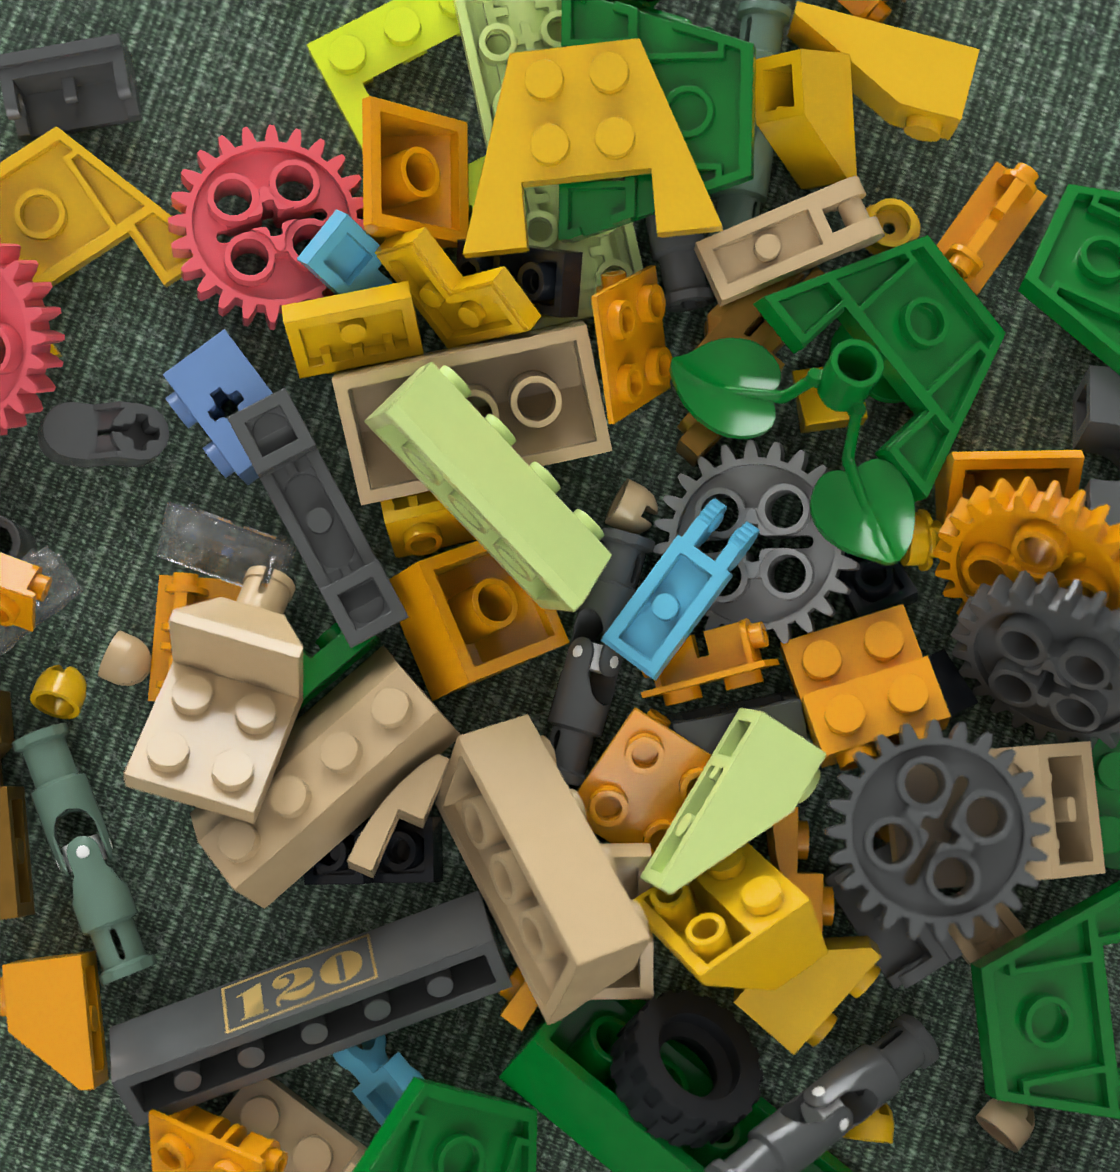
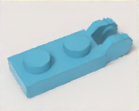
[601,498,760,681]

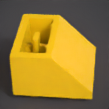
[633,842,829,991]

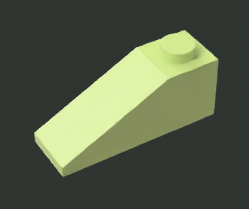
[639,708,827,895]

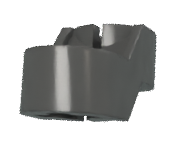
[37,401,169,468]

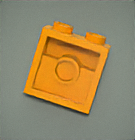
[780,604,951,771]

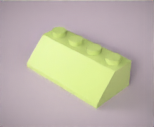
[364,361,612,612]

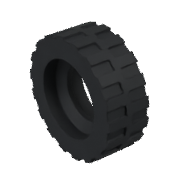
[610,990,764,1149]

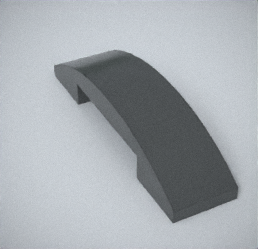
[227,388,409,648]

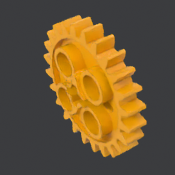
[933,476,1120,616]

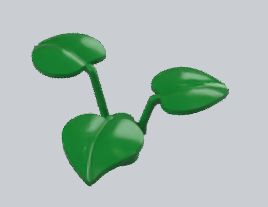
[669,325,915,565]

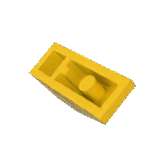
[787,1,980,142]

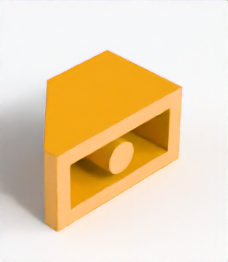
[0,950,109,1091]

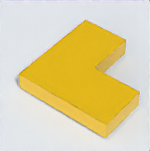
[374,227,541,348]

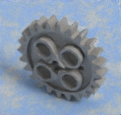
[653,440,860,648]

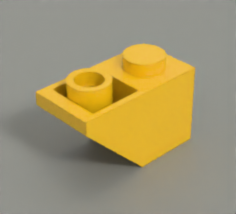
[755,49,857,189]
[733,936,882,1055]

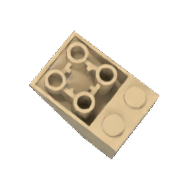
[888,741,1106,889]

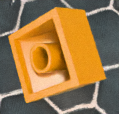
[389,541,570,701]

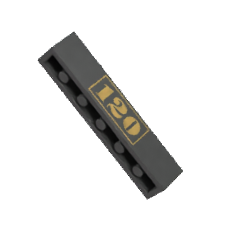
[109,890,513,1127]

